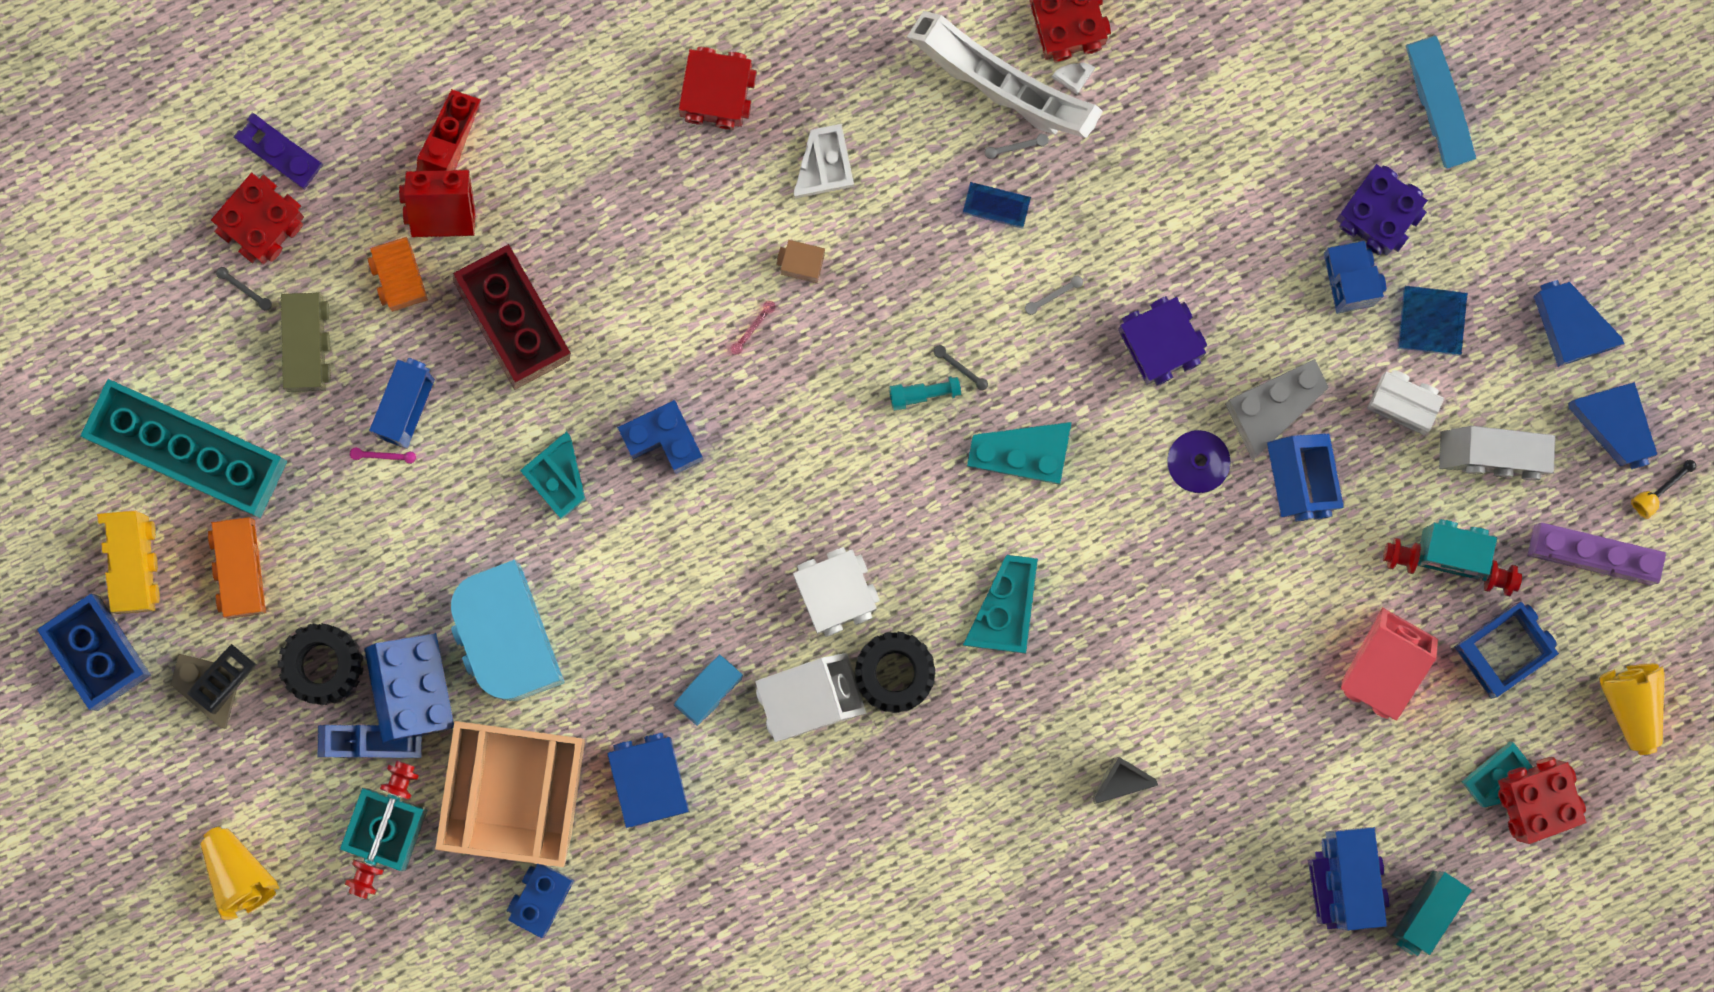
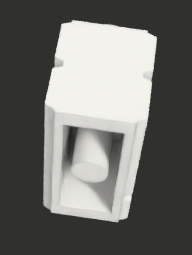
[1367,370,1444,435]

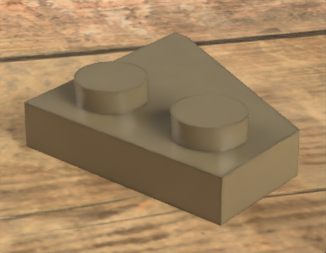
[170,654,242,729]

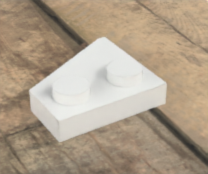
[794,124,854,199]

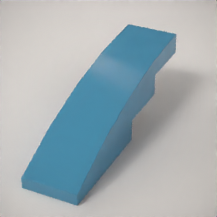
[1406,35,1476,169]

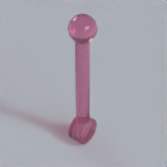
[730,301,776,355]

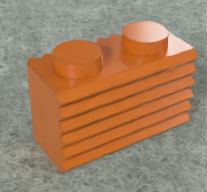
[367,237,428,312]

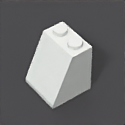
[755,653,866,742]

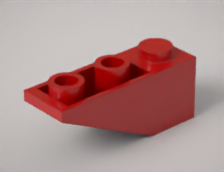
[416,89,481,171]

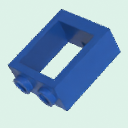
[369,358,435,449]
[1267,434,1344,522]
[1454,601,1559,699]

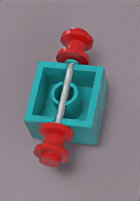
[1383,519,1522,597]
[340,760,428,899]

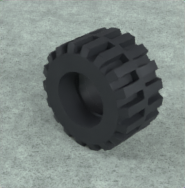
[278,623,364,705]
[855,631,936,713]

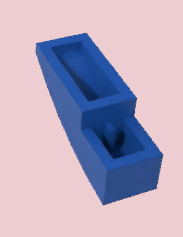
[317,725,422,758]

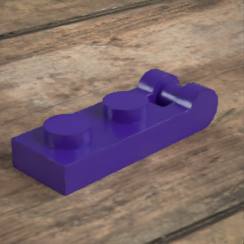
[233,112,323,190]

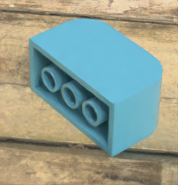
[451,559,565,701]

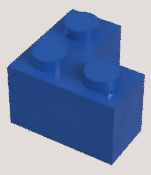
[1323,241,1387,314]
[617,400,704,474]

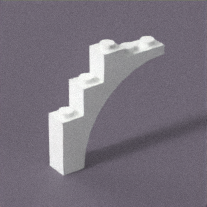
[907,11,1103,138]

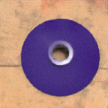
[1167,430,1231,493]

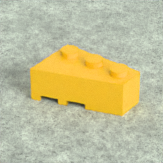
[97,510,160,614]

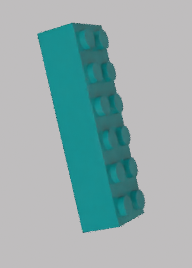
[80,379,288,519]

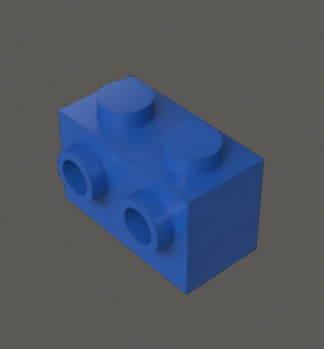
[507,864,575,938]

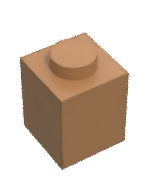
[776,239,825,284]

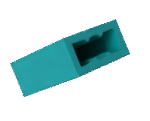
[1392,871,1472,956]

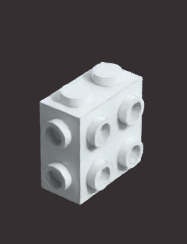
[793,547,880,637]

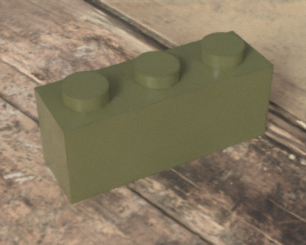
[281,292,331,392]

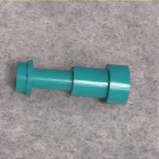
[889,376,961,411]

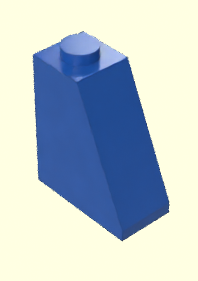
[1534,280,1624,367]
[1568,382,1658,470]

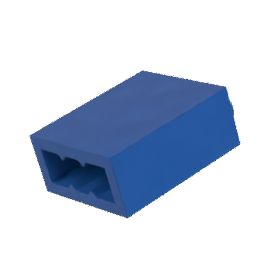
[607,733,690,828]

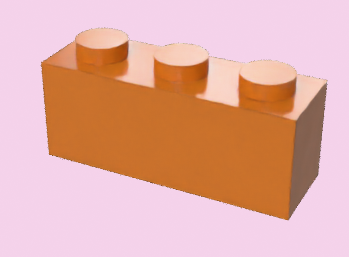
[208,517,266,619]

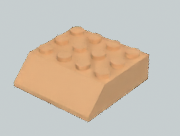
[435,721,585,867]

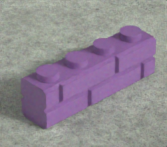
[1527,522,1666,586]

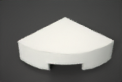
[1052,63,1095,94]

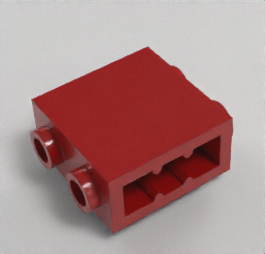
[1029,0,1111,62]
[679,47,757,130]
[399,170,476,237]
[211,172,304,265]
[1498,757,1587,844]

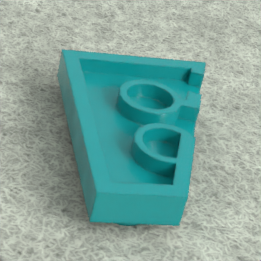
[967,422,1072,485]
[962,555,1038,654]

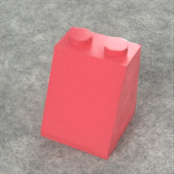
[1341,607,1438,721]

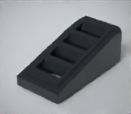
[187,644,257,714]

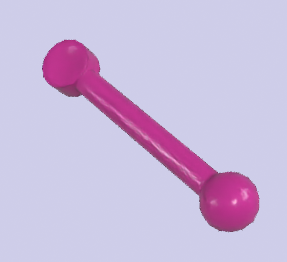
[350,447,416,464]

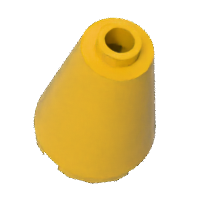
[1599,663,1665,755]
[200,827,279,920]

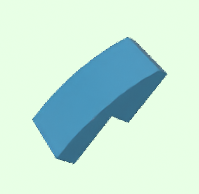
[674,654,743,726]

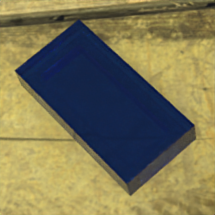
[962,182,1031,229]

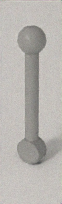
[985,134,1049,159]
[1025,276,1083,315]

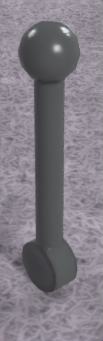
[216,267,272,311]
[934,345,988,390]

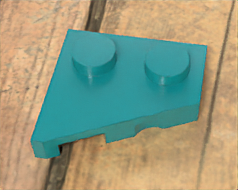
[520,431,586,520]
[1461,741,1533,808]

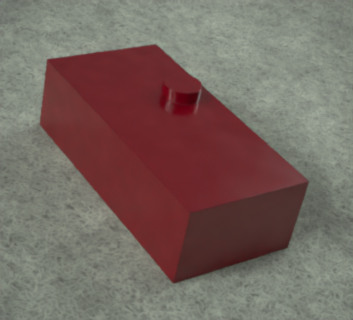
[453,244,571,390]

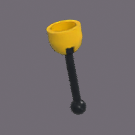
[1631,460,1696,519]

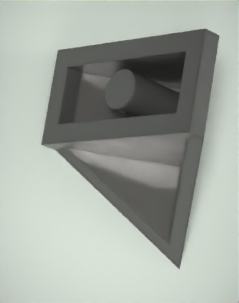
[1092,757,1158,804]

